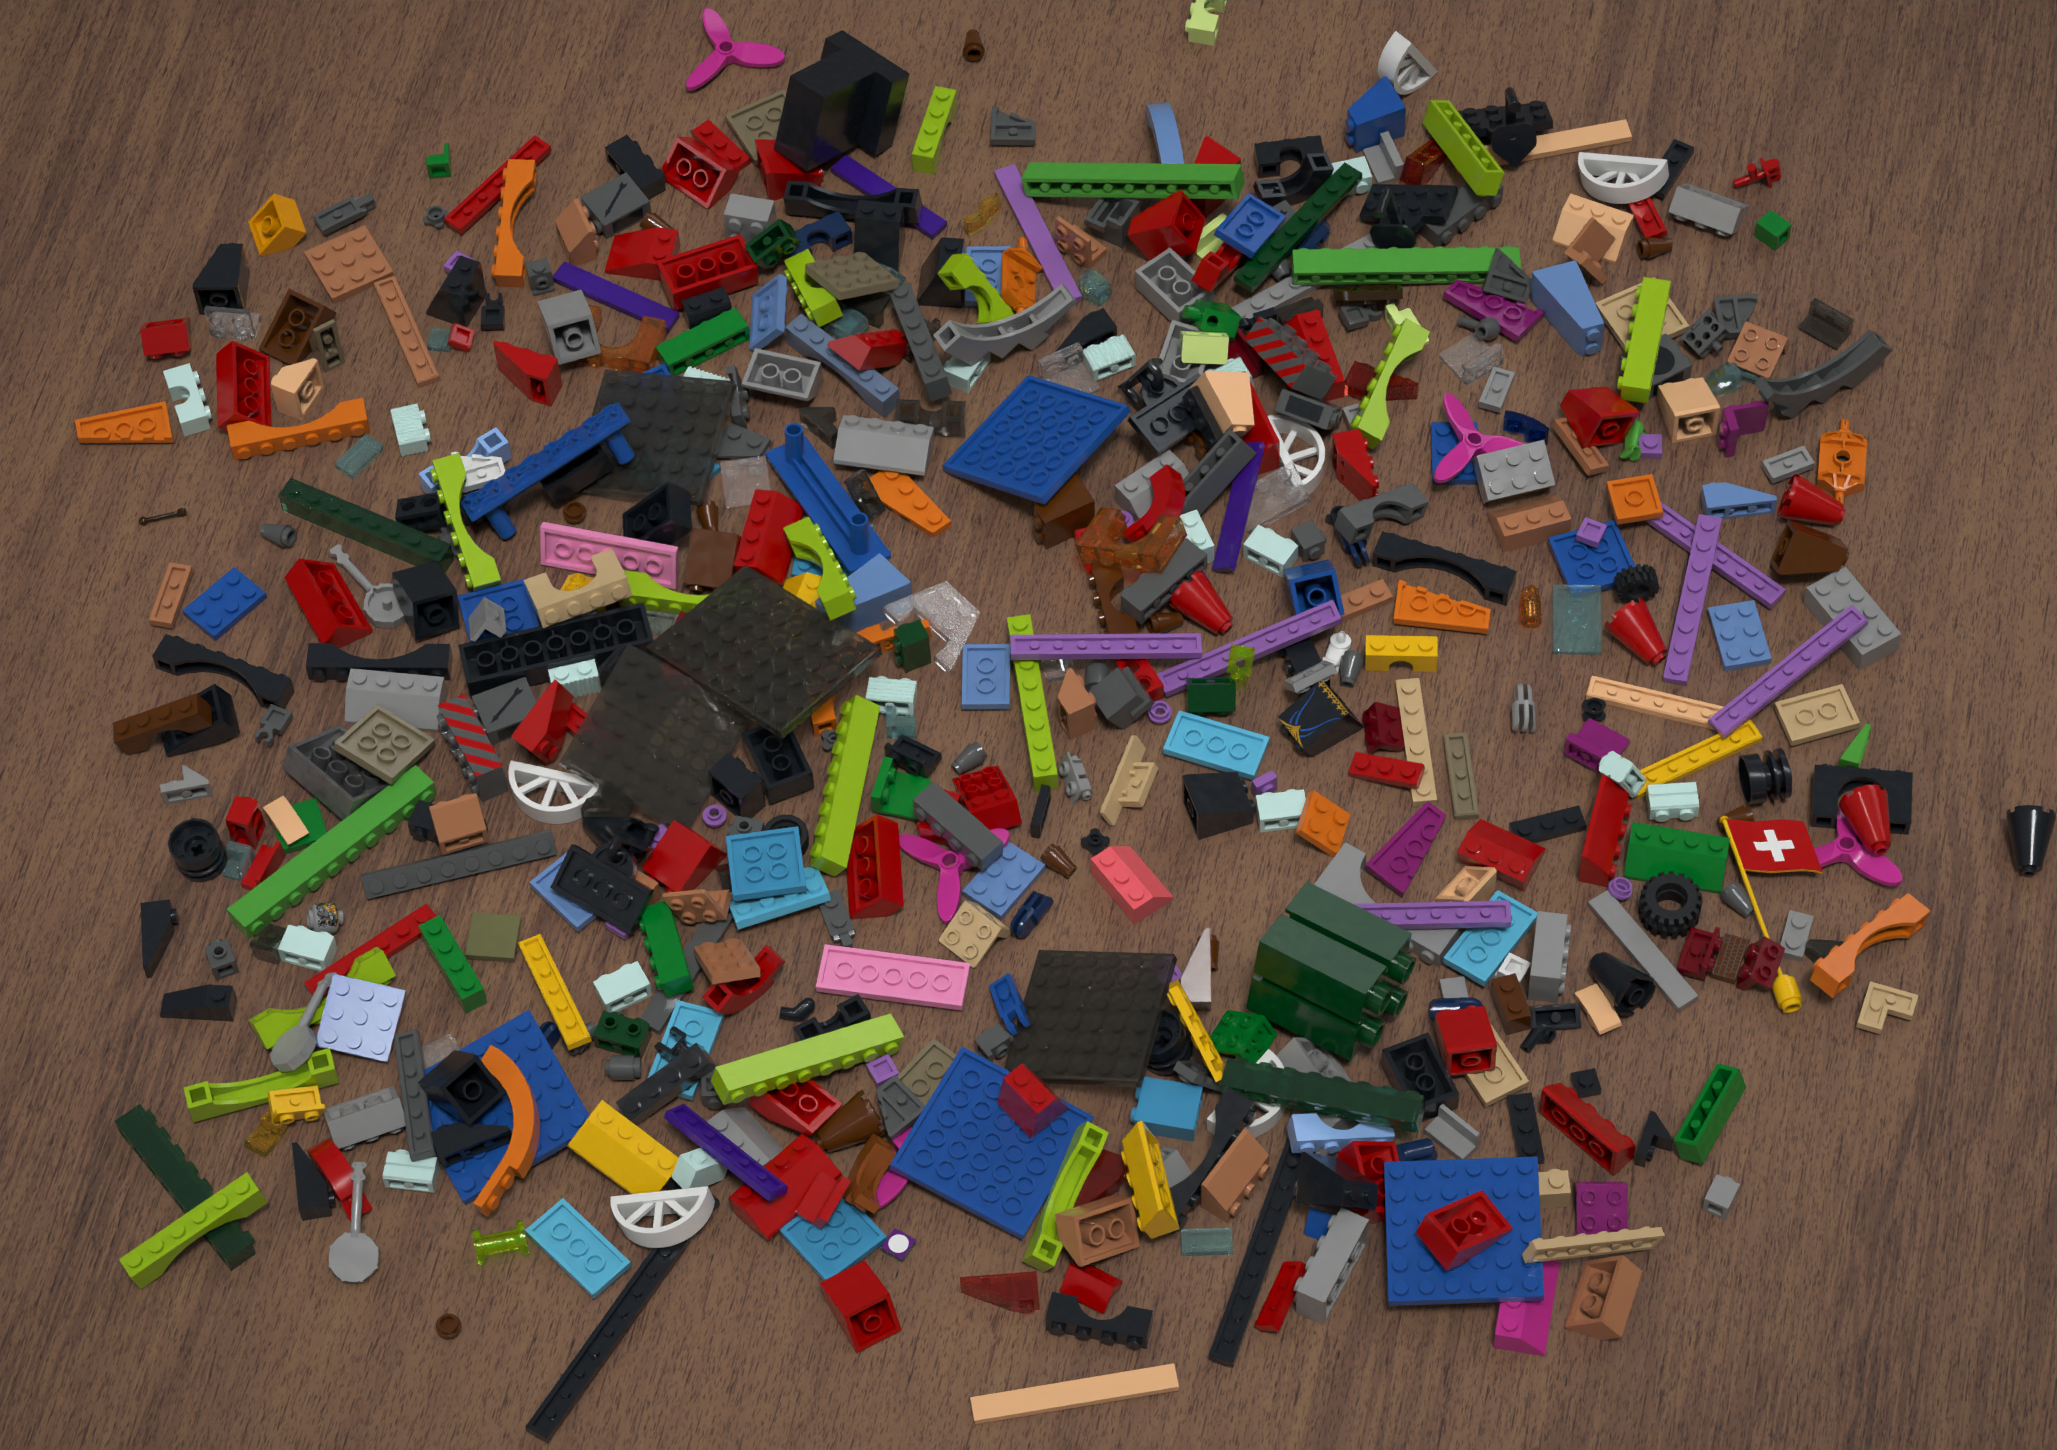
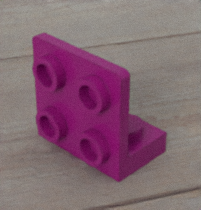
[1564,718,1630,775]
[1574,1181,1628,1235]

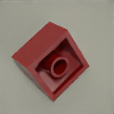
[140,317,192,359]

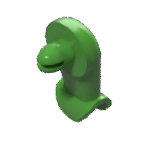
[1620,420,1646,462]

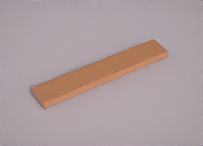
[374,276,440,388]

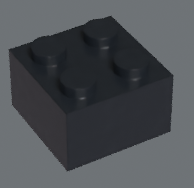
[708,753,766,818]

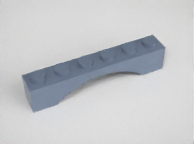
[785,314,901,418]

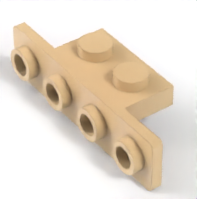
[1100,735,1158,826]

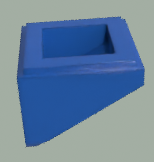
[1304,1208,1332,1240]

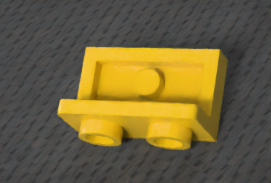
[267,1085,325,1124]

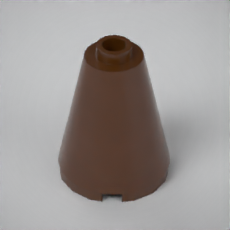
[815,1090,887,1153]

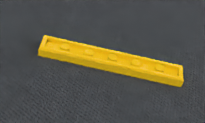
[1636,719,1763,799]
[518,934,592,1050]

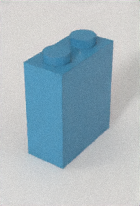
[1130,1076,1203,1142]

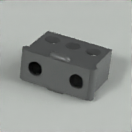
[1680,310,1729,359]

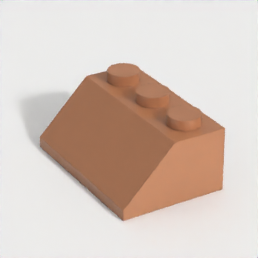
[1488,495,1571,552]
[1201,1128,1271,1223]
[1055,1195,1140,1267]
[1565,1255,1642,1340]

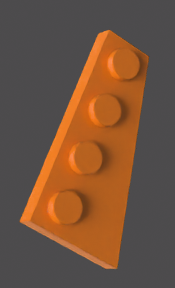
[75,401,174,443]
[858,470,952,538]
[1393,580,1491,634]

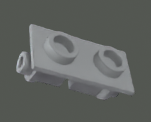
[1059,752,1093,805]

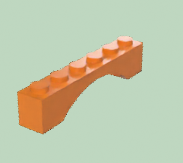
[491,159,537,288]
[227,398,371,460]
[1810,893,1931,998]

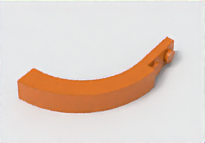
[810,619,931,737]
[473,1045,540,1217]

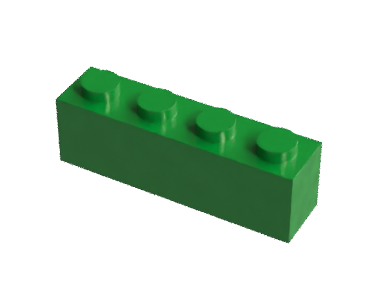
[656,308,750,378]
[639,901,695,998]
[418,915,487,1014]
[1674,1063,1746,1164]

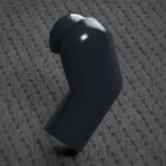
[780,998,815,1021]
[1520,1027,1556,1053]

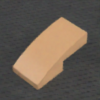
[262,795,309,847]
[1574,984,1622,1035]

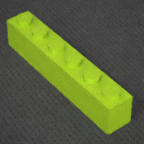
[1422,100,1504,197]
[1617,277,1671,403]

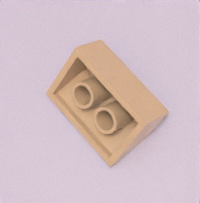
[1552,193,1634,265]

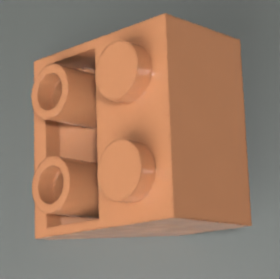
[555,198,599,266]
[1058,668,1097,740]
[429,793,489,855]

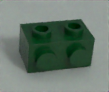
[744,219,801,269]
[892,619,931,673]
[1186,677,1236,715]
[593,1010,652,1060]

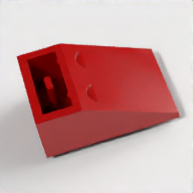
[493,340,562,407]
[1332,429,1379,501]
[952,765,1022,830]

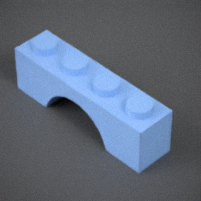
[418,427,512,494]
[1287,1110,1395,1154]

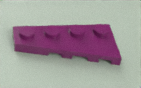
[1443,279,1545,342]
[1365,801,1446,898]

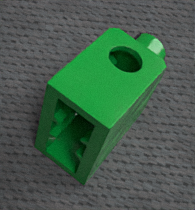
[1182,299,1241,338]

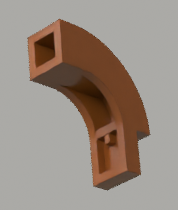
[844,1133,896,1214]

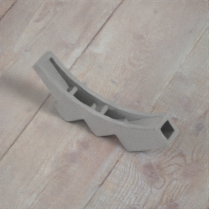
[934,284,1077,366]

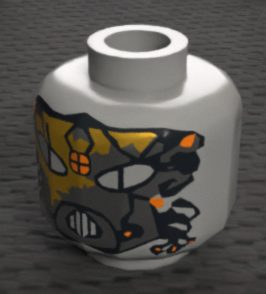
[306,902,343,934]

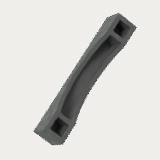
[888,282,952,402]

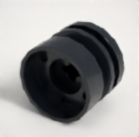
[1738,748,1792,805]
[168,818,228,882]
[1131,1009,1193,1075]

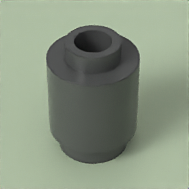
[1084,660,1110,693]
[605,1055,642,1080]

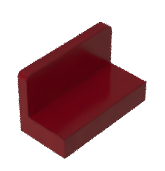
[1227,328,1262,379]

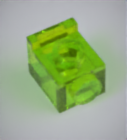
[1226,644,1255,680]

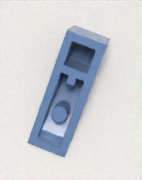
[1700,482,1777,519]

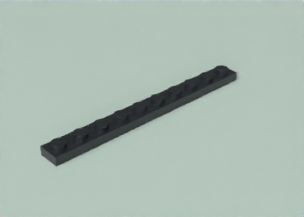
[1209,1137,1301,1367]
[525,1238,691,1443]

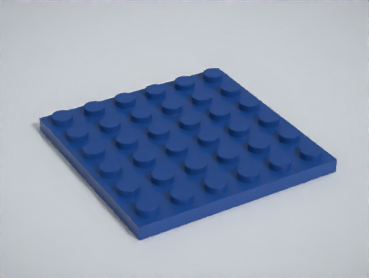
[942,375,1131,505]
[399,1010,590,1205]
[889,1046,1094,1240]
[1384,1156,1544,1306]

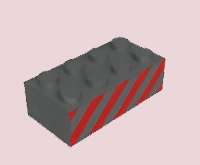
[1245,317,1337,400]
[437,694,508,802]

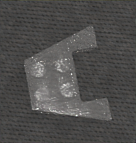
[881,581,980,674]

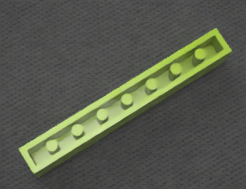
[1007,614,1058,792]
[810,695,880,877]
[711,1013,904,1105]

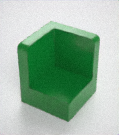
[426,143,451,179]
[1754,210,1792,251]

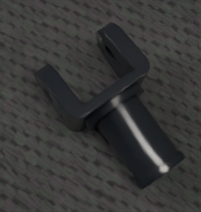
[654,1026,689,1062]

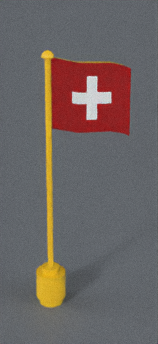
[1719,816,1823,1013]

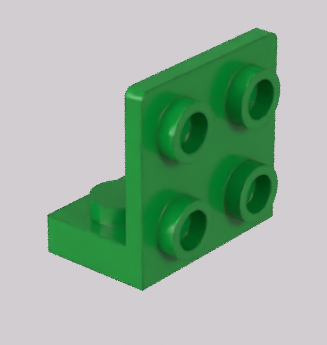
[871,756,931,821]
[1210,1010,1278,1072]

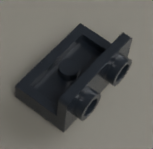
[884,734,942,779]

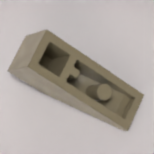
[309,319,345,373]

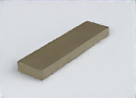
[1443,732,1479,821]

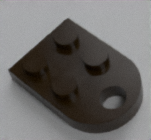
[1333,284,1403,304]

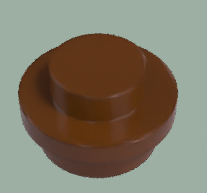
[563,501,586,523]
[436,1313,462,1339]

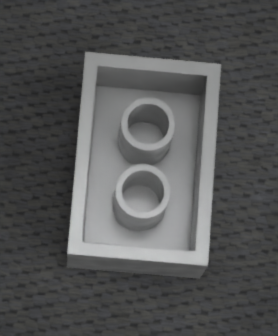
[1135,248,1214,324]
[1472,440,1555,504]
[1528,911,1571,1003]

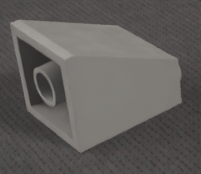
[537,290,601,365]

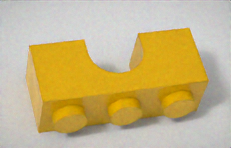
[1365,635,1438,672]

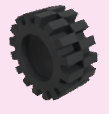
[1614,564,1660,603]

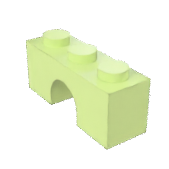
[1185,0,1227,46]

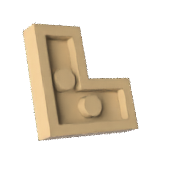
[1856,981,1919,1034]

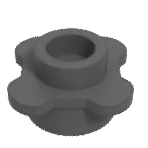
[423,205,449,228]
[821,729,837,751]

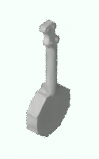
[330,544,406,629]
[270,972,338,1072]
[328,1162,380,1283]

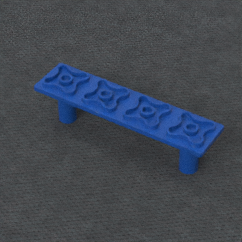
[461,402,635,539]
[765,423,891,574]

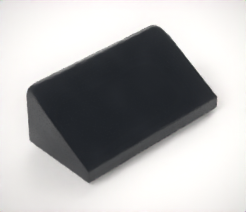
[1528,1003,1581,1030]

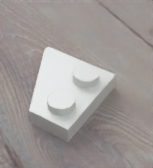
[451,452,505,493]

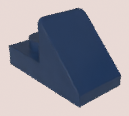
[1295,219,1330,250]

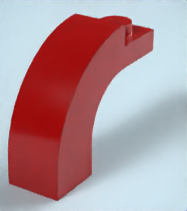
[1123,464,1185,547]
[702,945,786,1014]
[306,1138,372,1221]

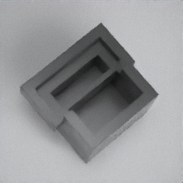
[1084,197,1140,248]
[1089,666,1155,730]

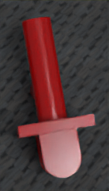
[1733,158,1782,188]

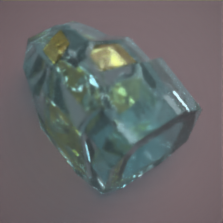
[1078,269,1112,306]
[1704,362,1742,396]

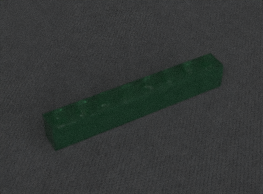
[279,478,454,573]
[1220,1057,1426,1133]
[115,1104,256,1271]

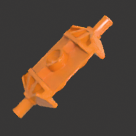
[1001,237,1042,314]
[1816,419,1867,507]

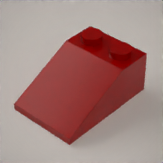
[605,227,681,281]
[511,679,573,766]
[748,1079,843,1136]
[1416,1190,1513,1271]

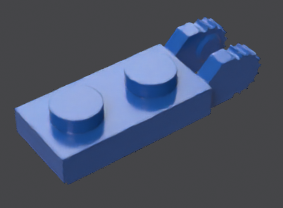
[989,973,1031,1036]

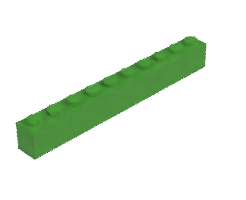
[1021,162,1245,199]
[1291,246,1521,285]
[227,765,437,939]

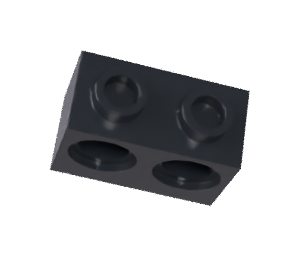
[395,492,447,535]

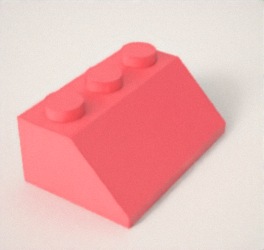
[1090,846,1174,924]

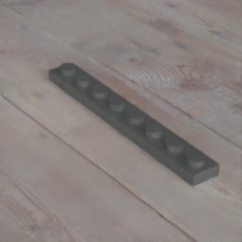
[361,829,557,899]

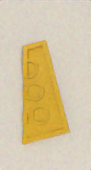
[1167,979,1225,1082]

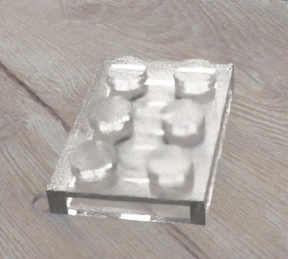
[1245,462,1311,535]

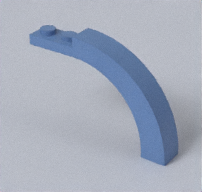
[1145,102,1184,164]

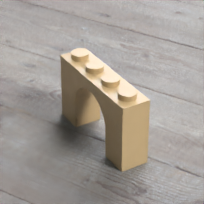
[524,548,632,628]

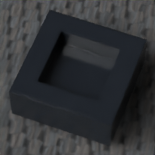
[1570,1068,1601,1098]

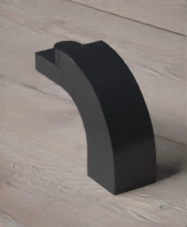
[1253,153,1334,206]

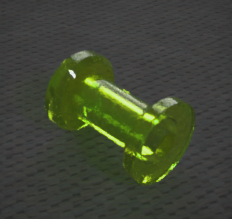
[472,1220,529,1265]

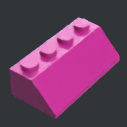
[1493,1260,1560,1356]

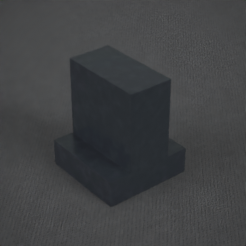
[774,30,910,171]

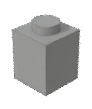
[1703,1174,1740,1220]

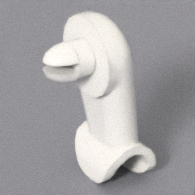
[1322,631,1351,675]

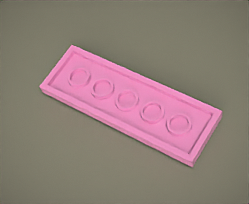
[540,522,679,590]
[816,944,971,1011]

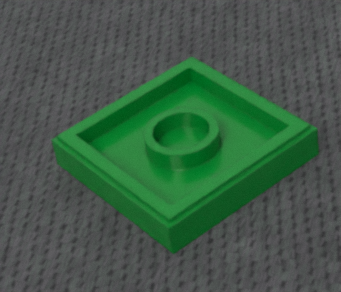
[275,798,327,854]

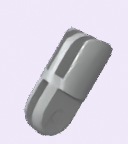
[1511,683,1536,733]

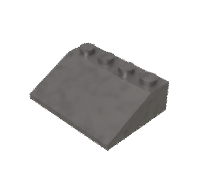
[282,725,390,820]

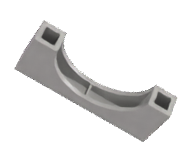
[1314,842,1467,967]

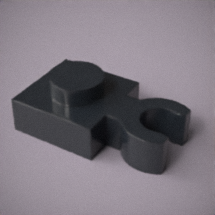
[481,293,505,330]
[1238,307,1277,334]

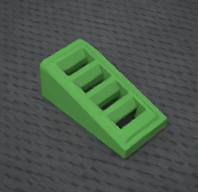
[1838,724,1871,768]

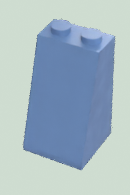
[1530,260,1604,356]
[815,553,913,642]

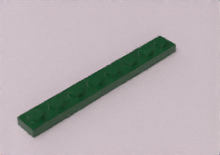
[1234,162,1362,293]

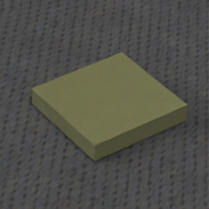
[465,912,522,962]

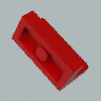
[240,841,285,891]
[796,1171,851,1229]
[1060,1261,1123,1313]

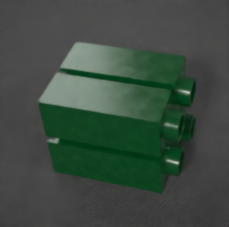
[1246,882,1416,1061]

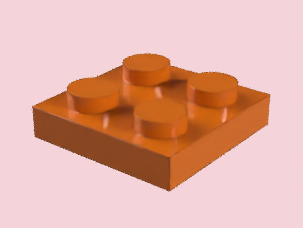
[1606,474,1663,525]
[1295,790,1351,857]

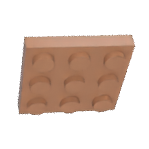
[304,225,394,304]

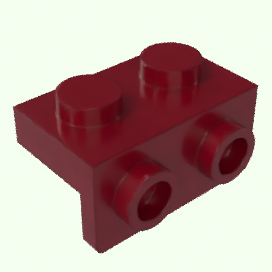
[1362,702,1405,754]
[1677,927,1723,980]
[1736,937,1785,991]

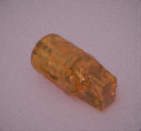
[1520,584,1542,628]

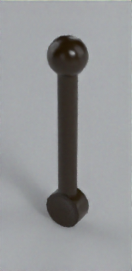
[139,508,187,525]

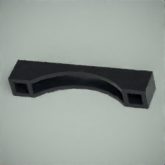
[783,181,923,223]
[1372,531,1517,606]
[152,634,295,709]
[306,643,453,681]
[1170,1087,1257,1234]

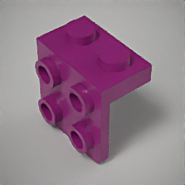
[1717,401,1769,458]

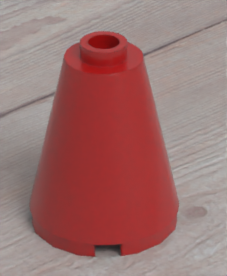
[1777,473,1846,526]
[1168,570,1233,635]
[1604,598,1667,665]
[1839,784,1891,855]

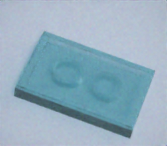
[1553,585,1601,655]

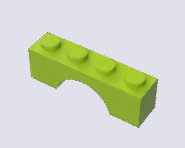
[912,86,958,175]
[784,249,843,327]
[938,253,1015,324]

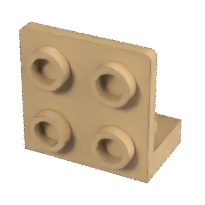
[939,900,1011,968]

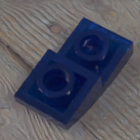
[1503,410,1549,445]

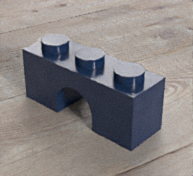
[783,211,853,260]

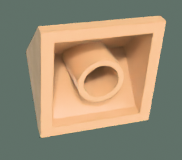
[1435,866,1497,902]

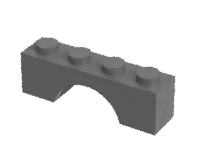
[1334,483,1429,545]

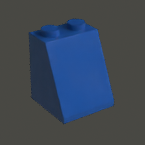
[1345,76,1406,153]
[1283,559,1345,616]

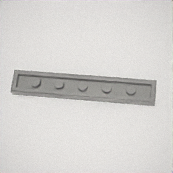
[1588,890,1698,1012]

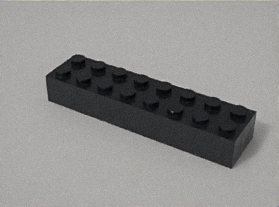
[458,602,656,699]

